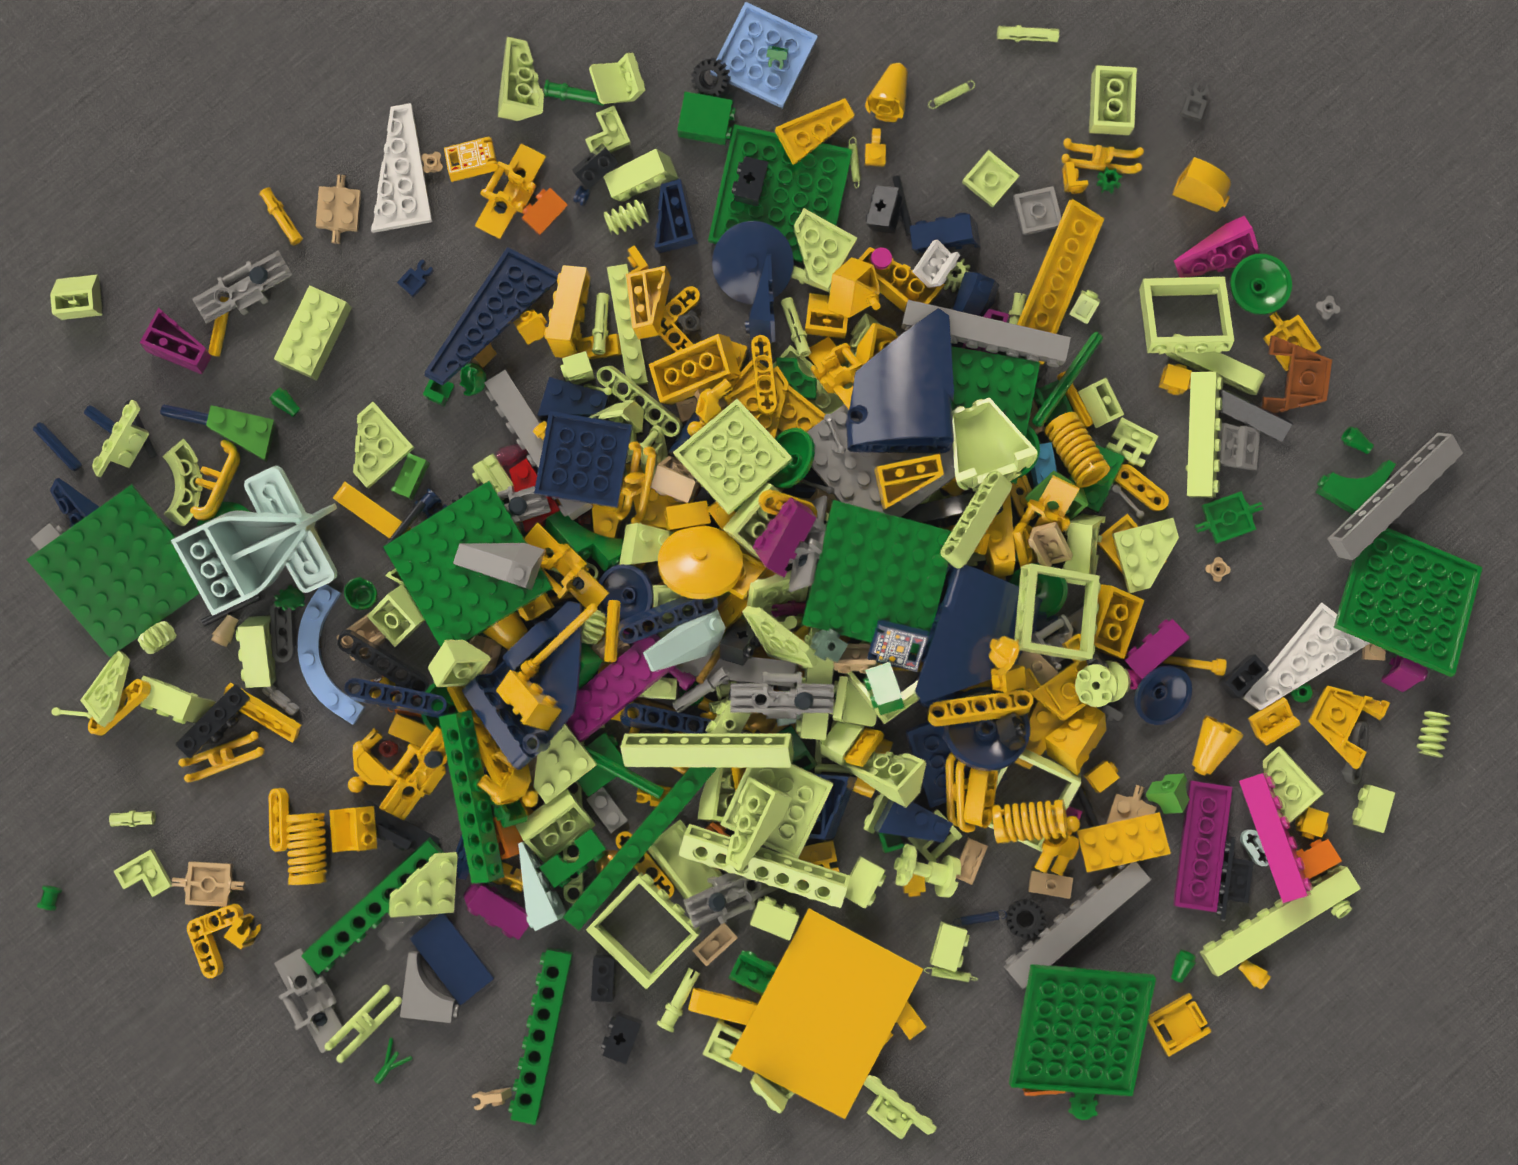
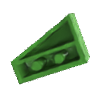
[206,405,276,463]

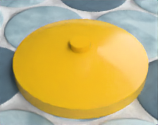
[658,526,743,599]

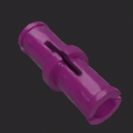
[771,600,807,617]

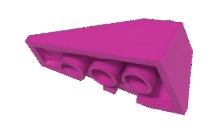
[1174,216,1260,278]

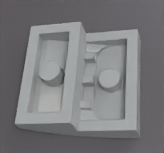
[1217,423,1260,470]

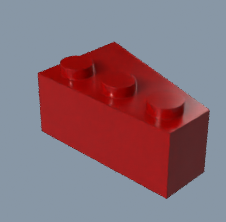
[509,458,560,534]

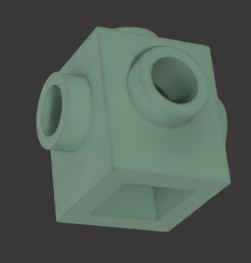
[810,629,848,663]

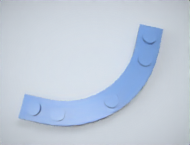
[298,584,366,725]

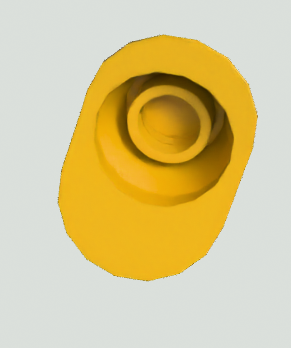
[989,636,1019,676]

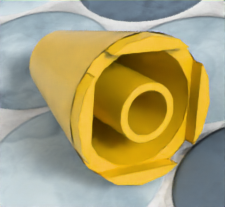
[865,63,908,122]
[482,611,528,650]
[1192,715,1244,776]

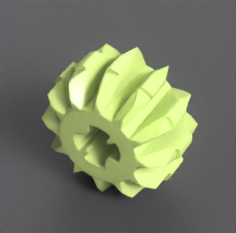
[944,259,970,292]
[582,610,607,645]
[138,621,177,654]

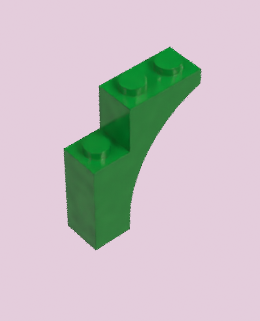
[544,510,624,572]

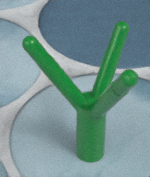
[374,1038,412,1084]

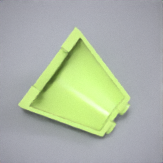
[952,398,1038,491]

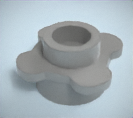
[1316,296,1340,320]

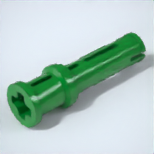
[544,79,605,106]

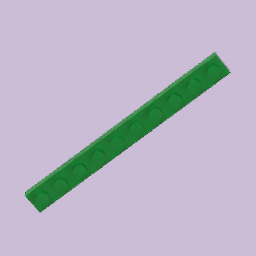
[563,767,717,931]

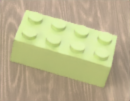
[274,285,352,381]

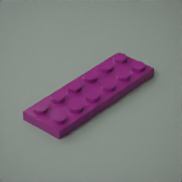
[566,633,677,742]
[1173,781,1232,912]

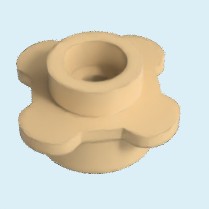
[421,152,443,173]
[1205,557,1230,582]

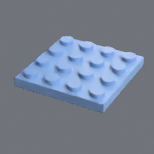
[710,2,818,109]

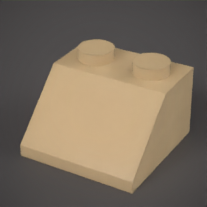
[651,455,701,503]

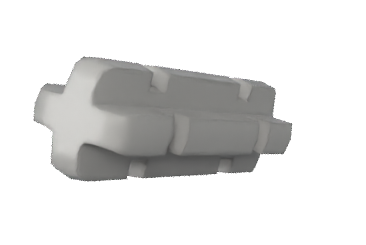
[262,685,299,716]

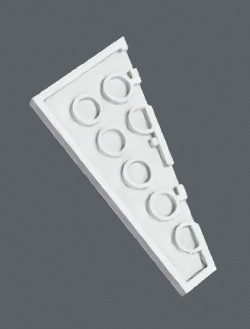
[371,103,433,233]
[1243,602,1370,711]

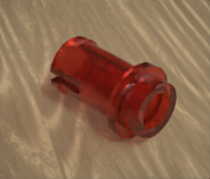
[379,741,399,757]

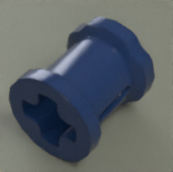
[414,488,442,516]

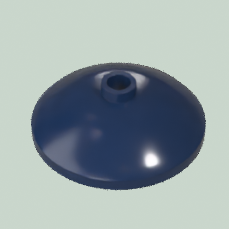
[598,564,654,623]
[1134,666,1192,725]

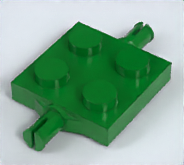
[1194,491,1264,544]

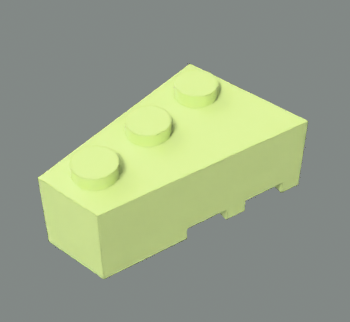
[603,149,678,202]
[140,676,216,724]

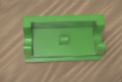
[391,453,430,500]

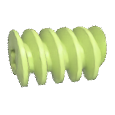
[604,200,649,235]
[1417,711,1451,757]

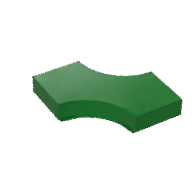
[776,357,817,400]

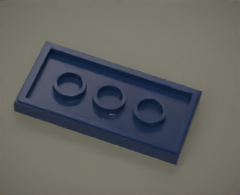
[409,913,495,1006]

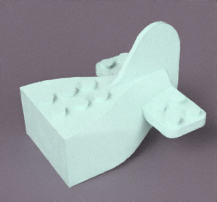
[171,466,337,616]

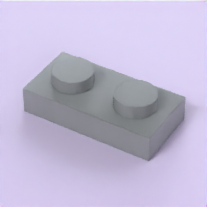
[586,787,628,833]

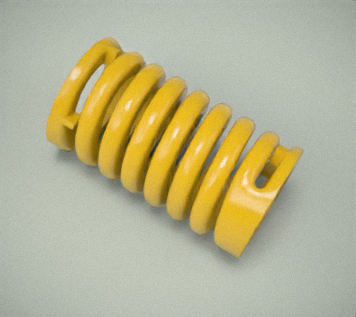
[1044,412,1110,488]
[993,799,1068,843]
[286,813,327,885]

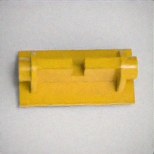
[492,861,524,893]

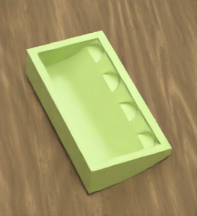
[647,820,723,899]

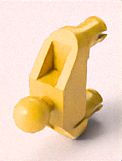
[687,379,733,437]
[348,728,413,793]
[478,747,538,807]
[1034,816,1080,876]

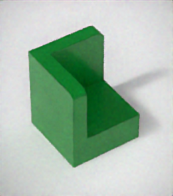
[422,379,454,407]
[877,832,904,853]

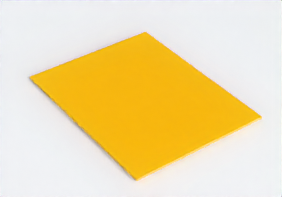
[729,908,923,1119]

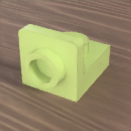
[1069,290,1100,324]

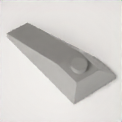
[453,543,546,590]

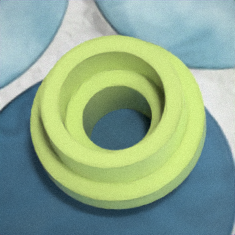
[1331,900,1352,918]

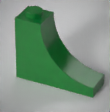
[1316,460,1396,515]

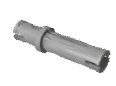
[672,667,731,713]

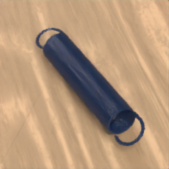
[953,910,1007,926]

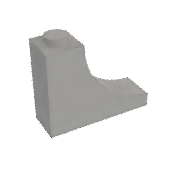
[400,950,459,1023]

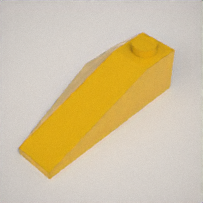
[855,323,898,364]

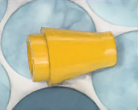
[1238,959,1271,990]

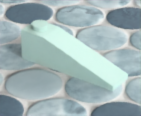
[643,609,725,671]
[518,842,566,931]

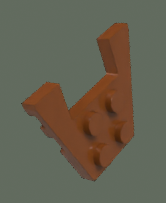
[1261,335,1332,413]

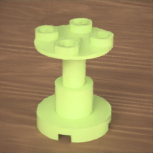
[1075,660,1131,707]
[894,843,961,898]

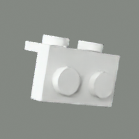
[912,239,960,288]

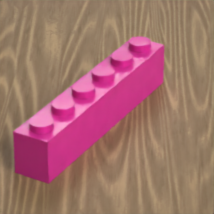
[1239,773,1312,903]

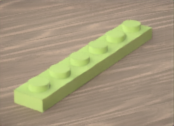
[607,264,648,385]

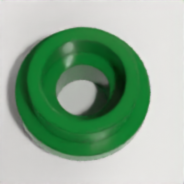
[1291,683,1312,703]

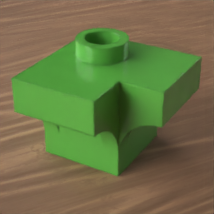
[1146,773,1189,814]

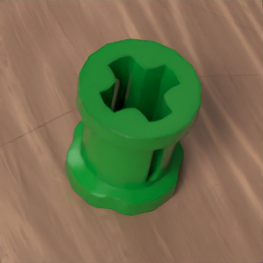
[37,885,62,911]

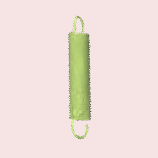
[928,80,975,109]
[848,137,861,188]
[924,967,978,982]

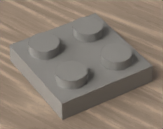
[1013,186,1061,236]

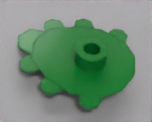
[274,585,305,611]
[1068,1092,1098,1120]

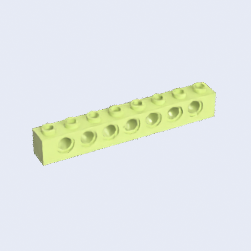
[679,824,851,908]

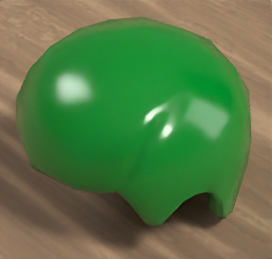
[460,363,487,396]
[344,577,378,610]

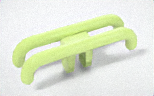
[324,985,402,1063]

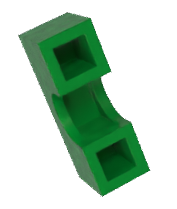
[539,828,607,888]

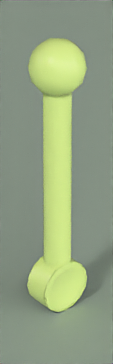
[584,384,612,395]
[52,707,92,719]

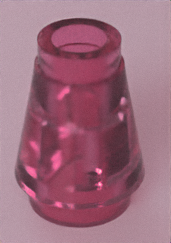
[495,444,527,467]

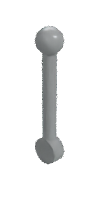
[824,414,846,454]
[1113,484,1144,518]

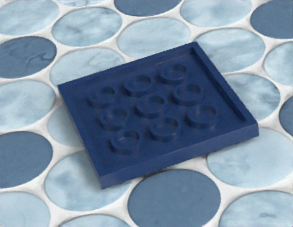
[534,411,633,508]
[905,717,1007,808]

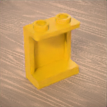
[329,806,377,852]

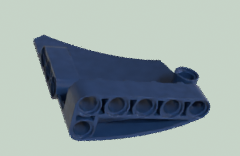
[845,308,954,454]
[915,565,1042,703]
[463,601,582,770]

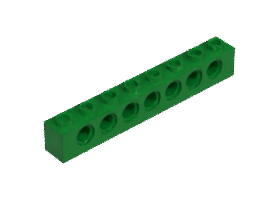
[439,710,504,884]
[301,837,445,974]
[508,947,573,1125]

